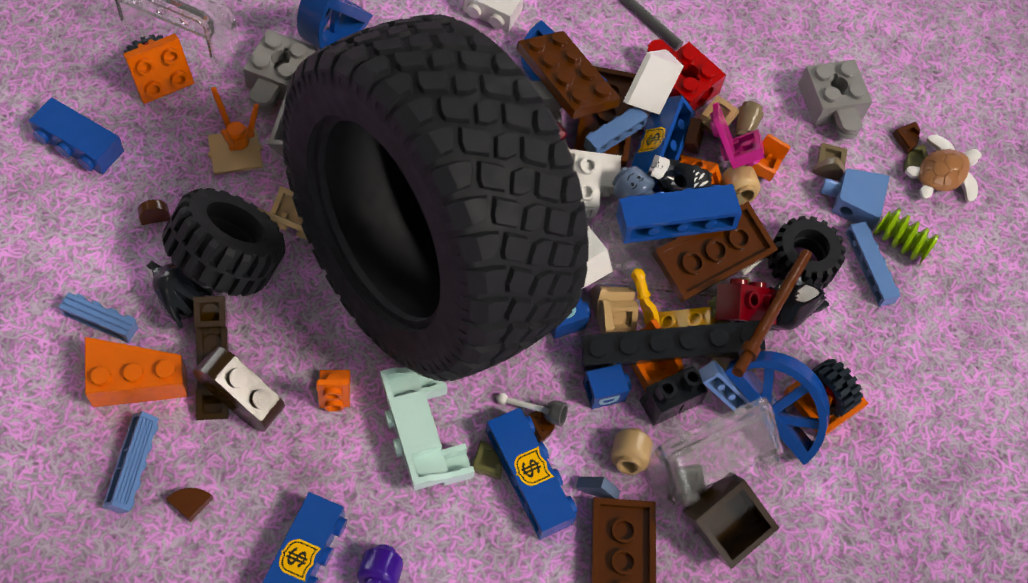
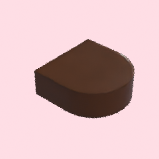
[138,199,170,225]

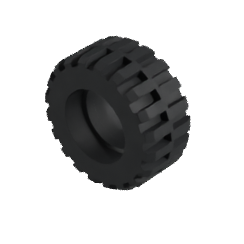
[162,188,286,296]

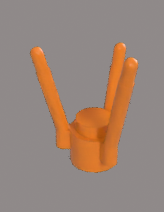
[211,87,259,151]

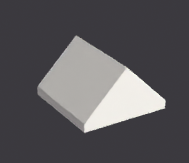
[623,49,684,115]

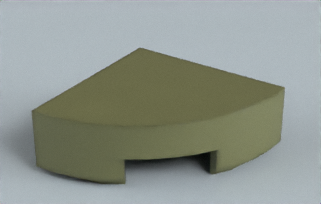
[903,145,928,173]
[472,440,502,480]

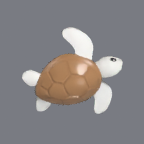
[905,135,982,203]

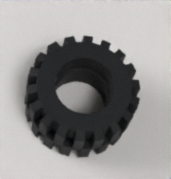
[767,216,846,289]

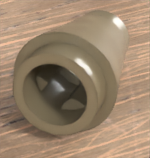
[735,101,764,137]

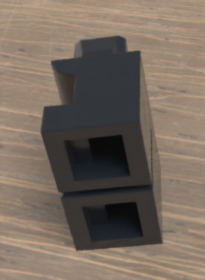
[639,366,708,426]

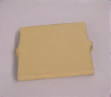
[208,128,263,175]

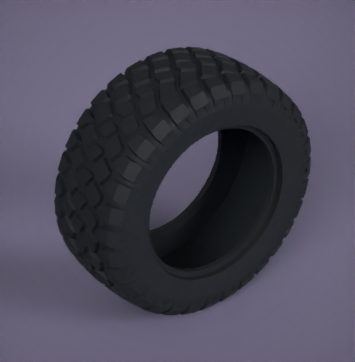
[282,14,589,382]

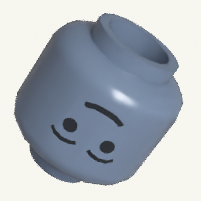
[612,166,655,199]

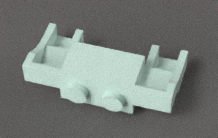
[380,367,475,491]

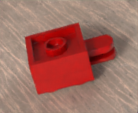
[646,39,726,111]

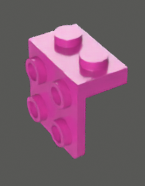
[710,102,765,169]

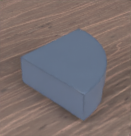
[576,477,620,499]

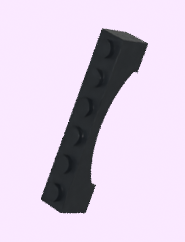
[581,320,766,372]

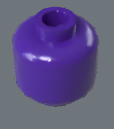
[357,544,403,583]

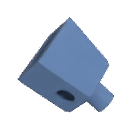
[820,169,890,230]

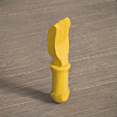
[631,268,660,325]

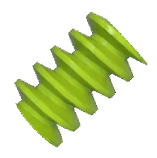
[873,208,939,265]

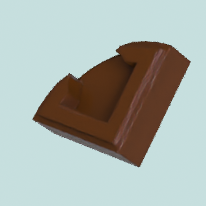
[892,122,920,154]
[526,411,555,443]
[166,488,213,522]

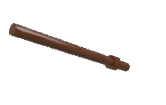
[732,249,812,377]

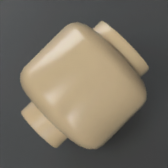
[722,165,761,204]
[611,428,653,475]

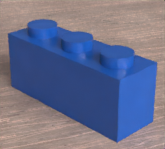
[29,97,124,175]

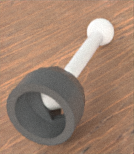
[496,393,568,427]

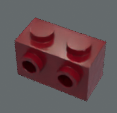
[716,278,778,325]

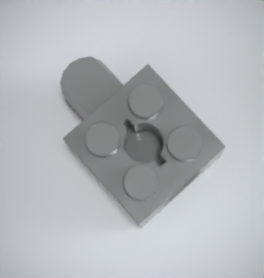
[243,29,317,113]
[798,60,872,139]

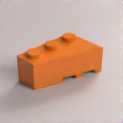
[85,337,188,407]

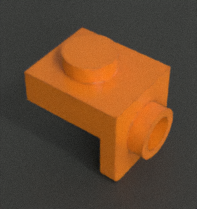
[752,134,791,182]

